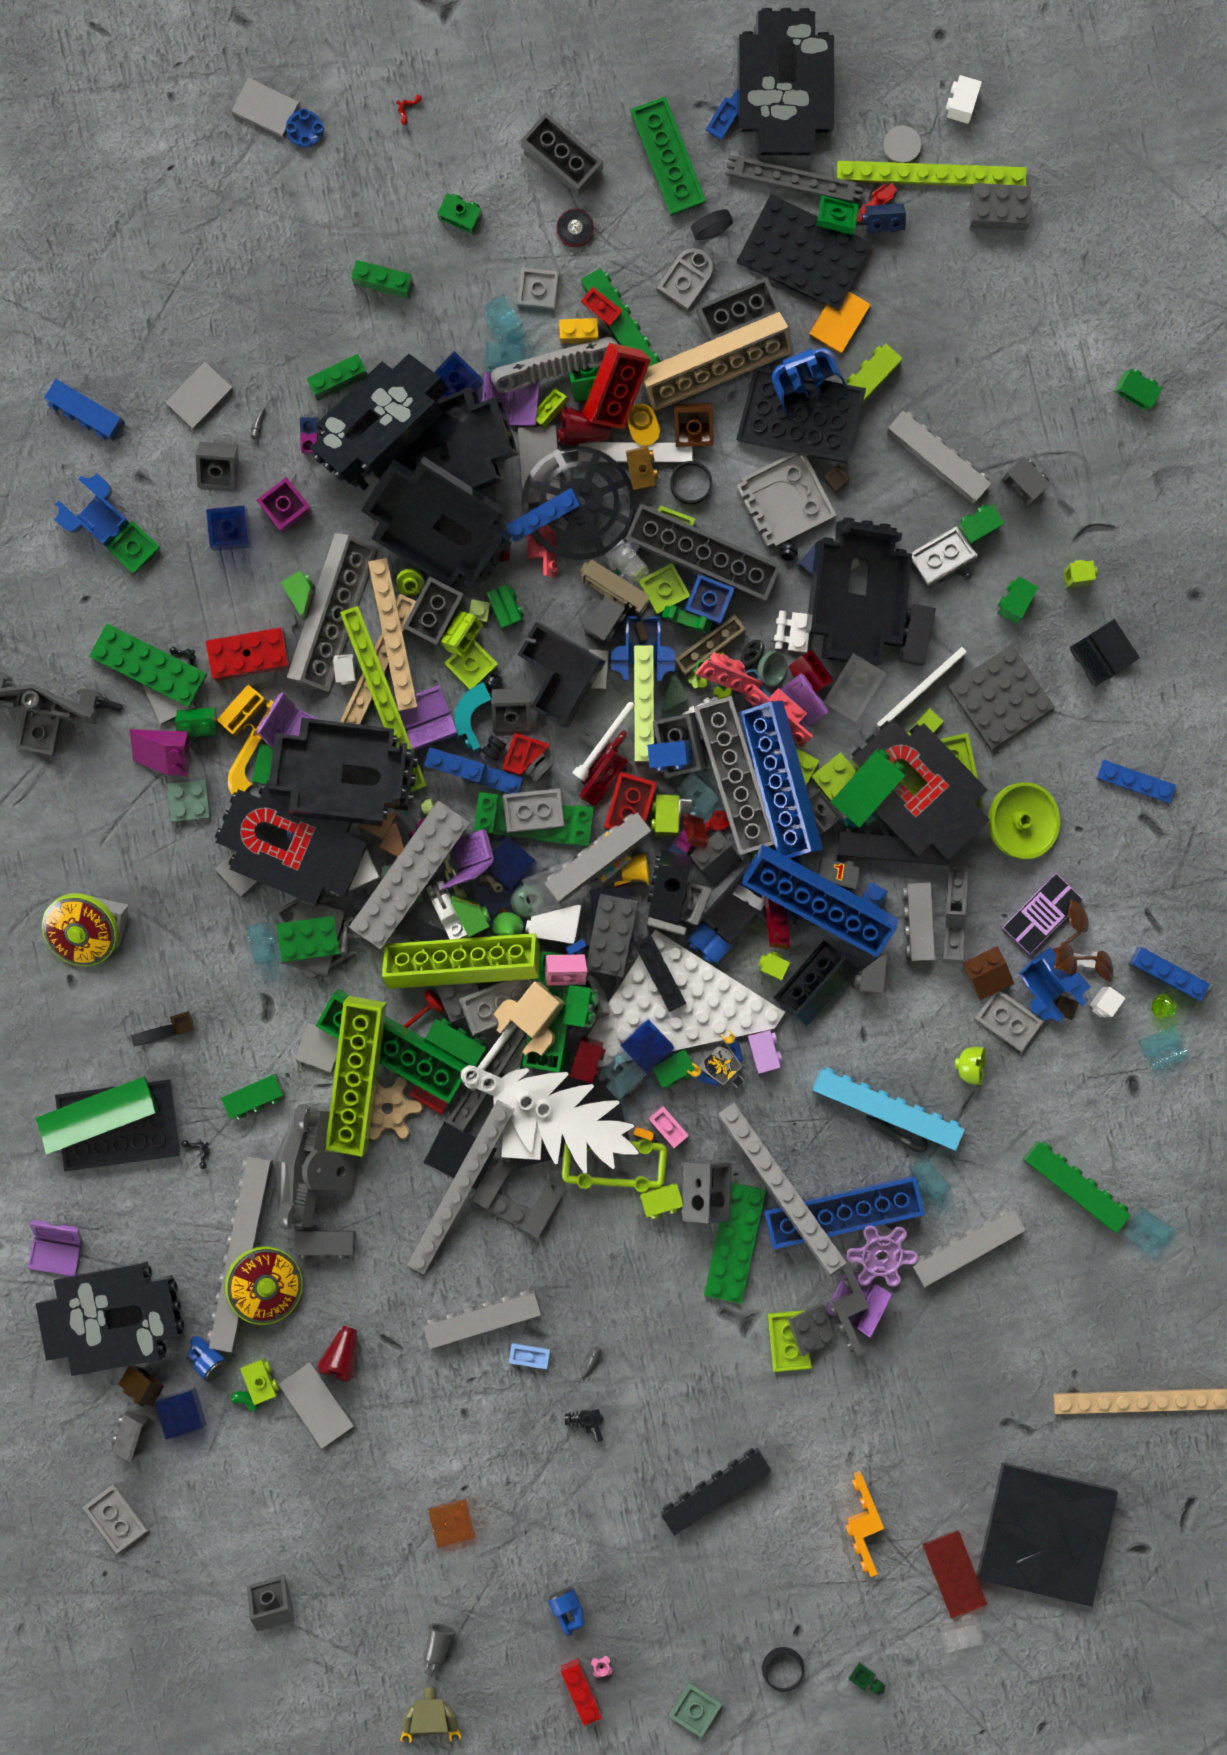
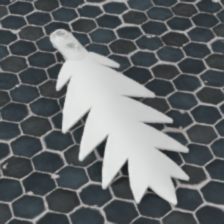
[461,1065,639,1173]

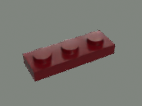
[579,750,628,806]
[764,896,790,949]

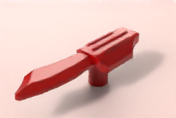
[856,183,897,222]

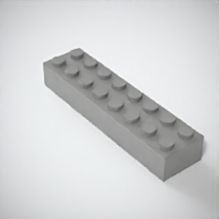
[694,696,775,855]
[349,801,470,949]

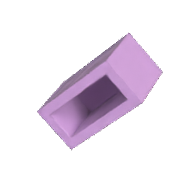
[747,1030,783,1074]

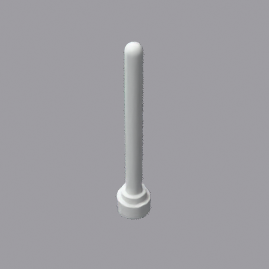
[572,702,634,782]
[462,1021,517,1091]

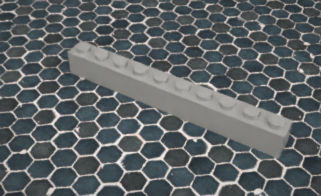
[718,1103,846,1277]
[207,1156,273,1353]

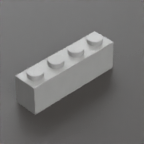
[902,883,935,961]

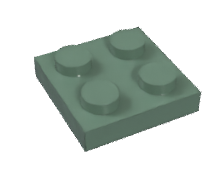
[168,779,211,822]
[668,1681,722,1738]

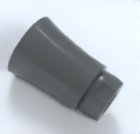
[423,1623,455,1671]

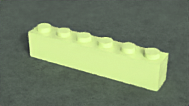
[634,646,654,762]

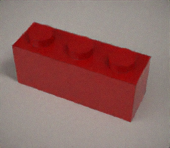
[561,1658,602,1726]

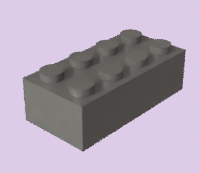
[521,112,603,197]
[696,277,782,342]
[586,894,639,978]

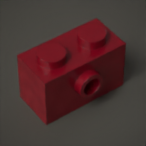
[788,650,834,694]
[570,1036,606,1083]

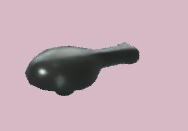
[741,639,764,671]

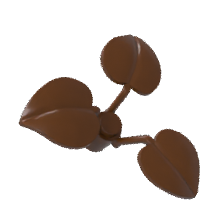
[1052,899,1113,982]

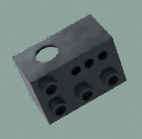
[647,850,692,923]

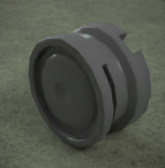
[525,753,554,783]

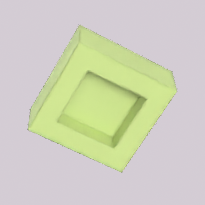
[469,600,491,622]

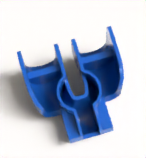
[772,348,847,412]

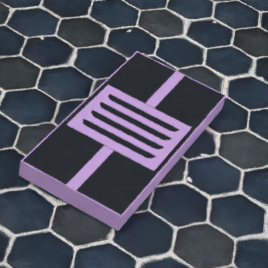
[1002,873,1083,955]

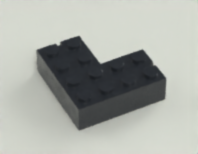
[518,622,606,728]
[702,860,804,944]

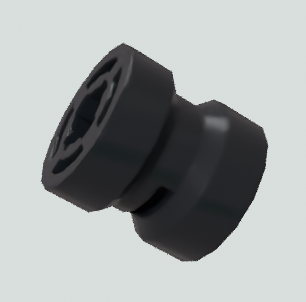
[481,735,507,761]

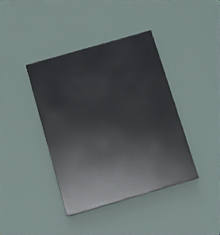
[424,1121,497,1190]

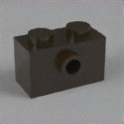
[118,1365,164,1407]

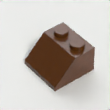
[674,403,714,447]
[962,946,1014,1001]

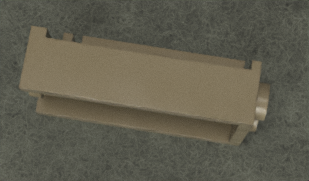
[580,559,650,618]

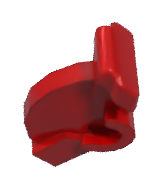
[703,810,729,832]

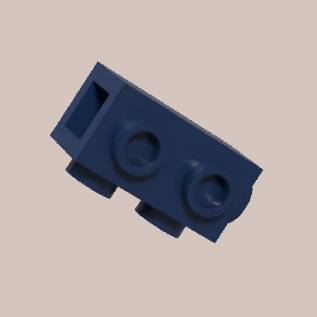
[862,203,906,233]

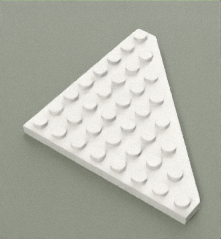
[573,930,785,1067]

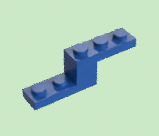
[424,747,523,794]

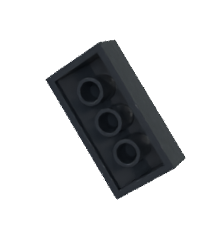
[774,940,857,1026]

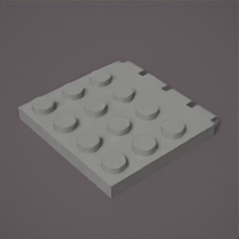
[736,453,837,547]

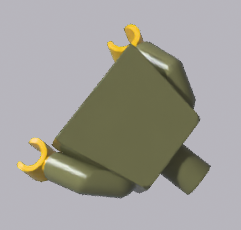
[400,1688,461,1743]

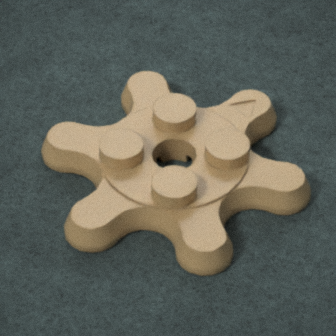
[369,1075,424,1141]

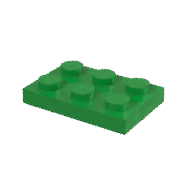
[276,916,340,963]

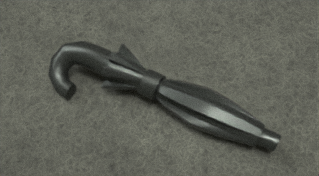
[865,1115,928,1153]

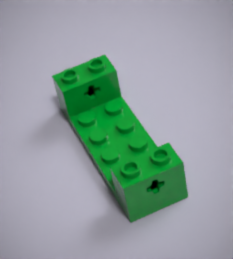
[474,792,594,847]
[522,951,576,1073]

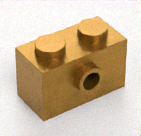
[626,446,659,490]

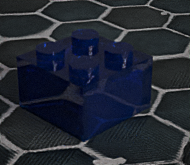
[434,351,483,397]
[206,505,251,551]
[487,836,537,890]
[620,1017,675,1074]
[155,1387,207,1440]

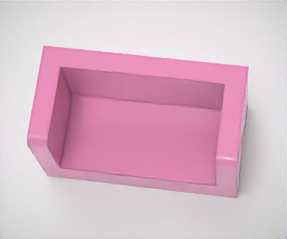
[545,955,587,986]
[649,1106,689,1148]

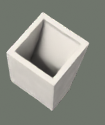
[525,905,581,944]

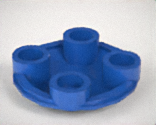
[286,108,324,148]

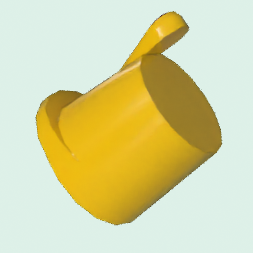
[614,853,651,887]

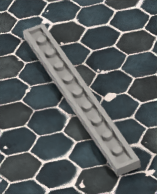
[407,1100,514,1274]

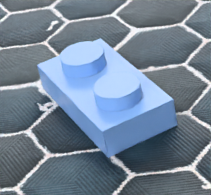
[509,1343,550,1369]

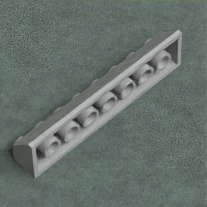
[287,533,377,692]

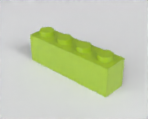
[846,343,903,403]

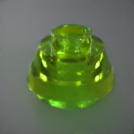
[1152,993,1177,1019]

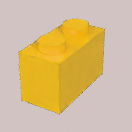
[559,318,598,344]

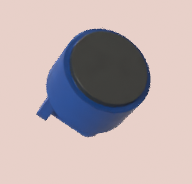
[187,1336,227,1381]
[547,1587,585,1636]

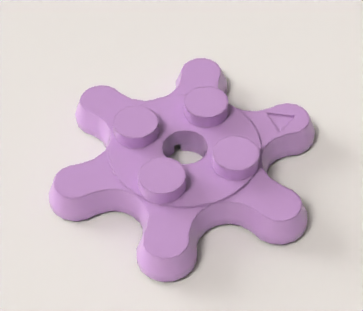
[846,1225,918,1287]

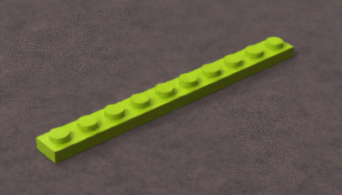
[836,161,1027,186]
[340,606,427,792]

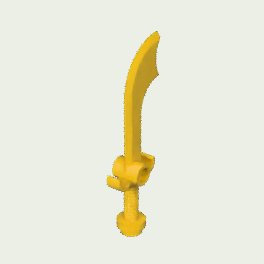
[228,700,274,795]

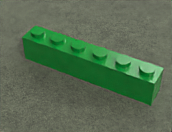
[581,268,661,367]
[1023,1141,1131,1233]

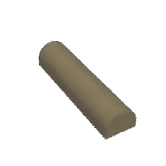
[675,615,746,676]

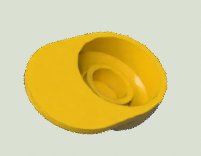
[627,403,660,446]

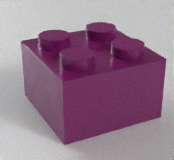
[256,477,313,534]

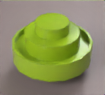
[396,568,424,596]

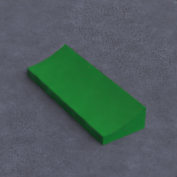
[35,1076,158,1155]

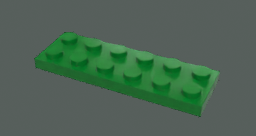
[630,96,706,216]
[89,623,208,708]
[704,1182,766,1304]

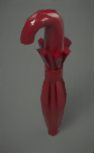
[581,730,627,784]

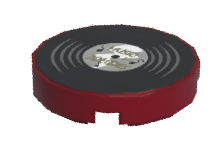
[556,208,594,248]

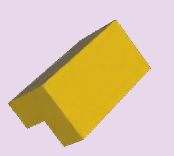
[217,684,267,737]

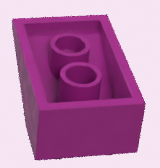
[129,729,191,776]

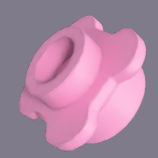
[591,1656,612,1678]

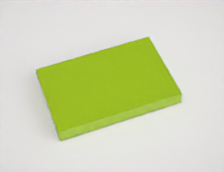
[768,1310,812,1372]

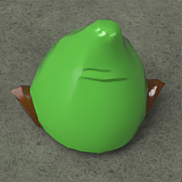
[492,908,524,936]

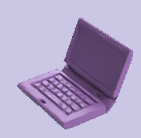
[482,372,540,426]
[769,673,829,729]
[395,685,457,751]
[257,692,317,748]
[441,829,494,890]
[28,1220,82,1276]
[826,1272,893,1338]

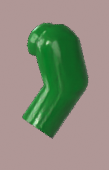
[230,1391,259,1412]

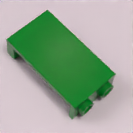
[830,748,907,828]

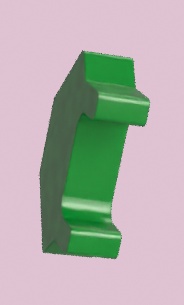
[662,605,712,634]

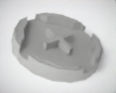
[883,125,921,163]

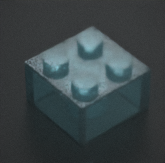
[484,294,525,347]

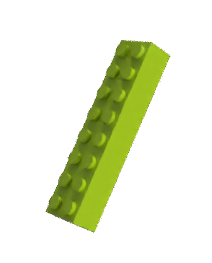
[382,933,541,989]
[325,996,387,1157]

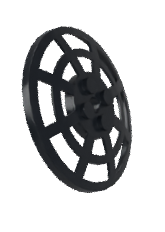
[521,446,636,561]

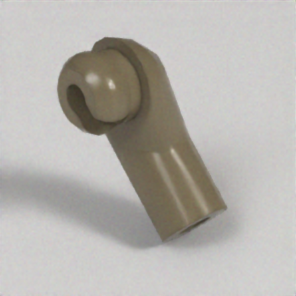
[479,872,503,893]

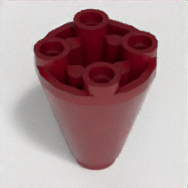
[557,407,610,446]
[317,1326,358,1382]

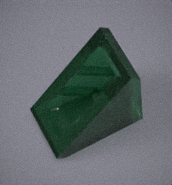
[661,674,689,713]

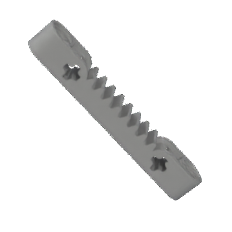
[491,337,619,393]

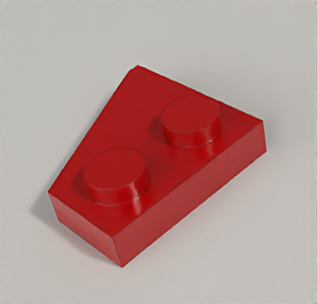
[502,732,550,775]

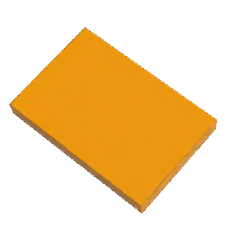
[809,292,871,354]

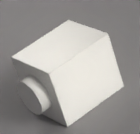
[333,654,356,685]

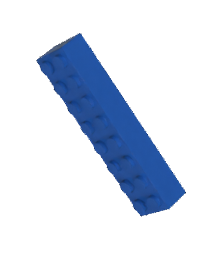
[739,701,823,859]
[742,844,898,958]
[763,1175,925,1249]

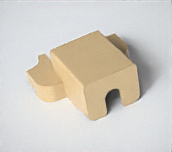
[493,981,566,1056]

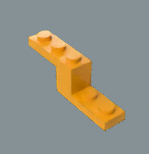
[846,1471,884,1577]

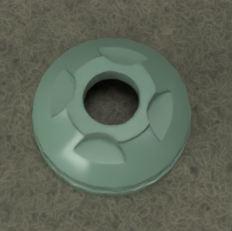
[757,651,787,686]
[511,884,545,919]

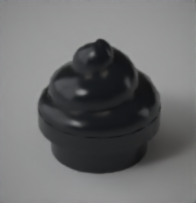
[779,540,798,561]
[484,674,504,694]

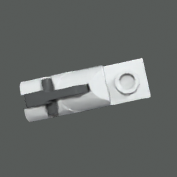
[427,881,468,939]

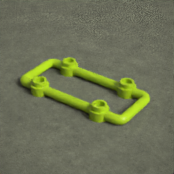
[562,1138,667,1192]

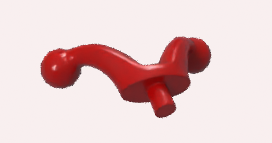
[396,95,422,125]

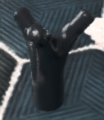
[96,694,122,712]

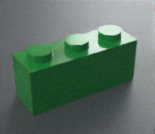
[351,260,413,298]
[306,354,368,400]
[425,1017,487,1067]
[221,1074,285,1121]

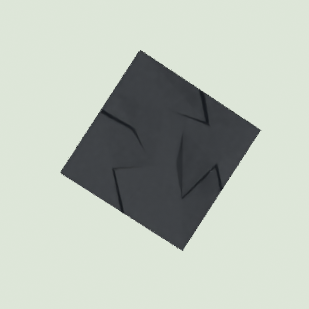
[976,1462,1118,1607]

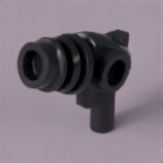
[565,1409,604,1442]

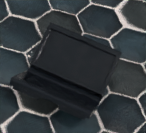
[1070,619,1140,687]

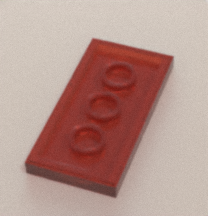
[922,1530,987,1619]

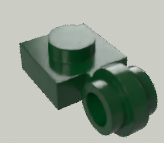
[848,1662,886,1696]

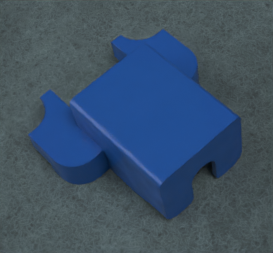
[54,473,130,547]
[611,616,675,681]
[1018,947,1091,1022]

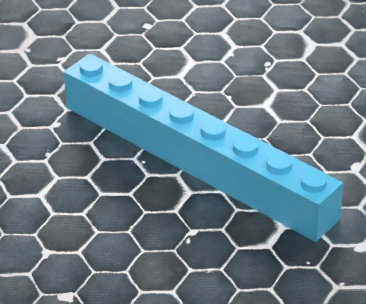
[812,1067,965,1151]

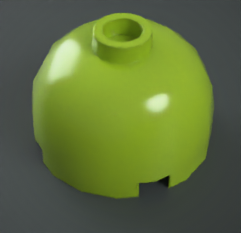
[955,1047,986,1085]

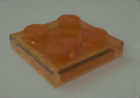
[428,1499,475,1548]

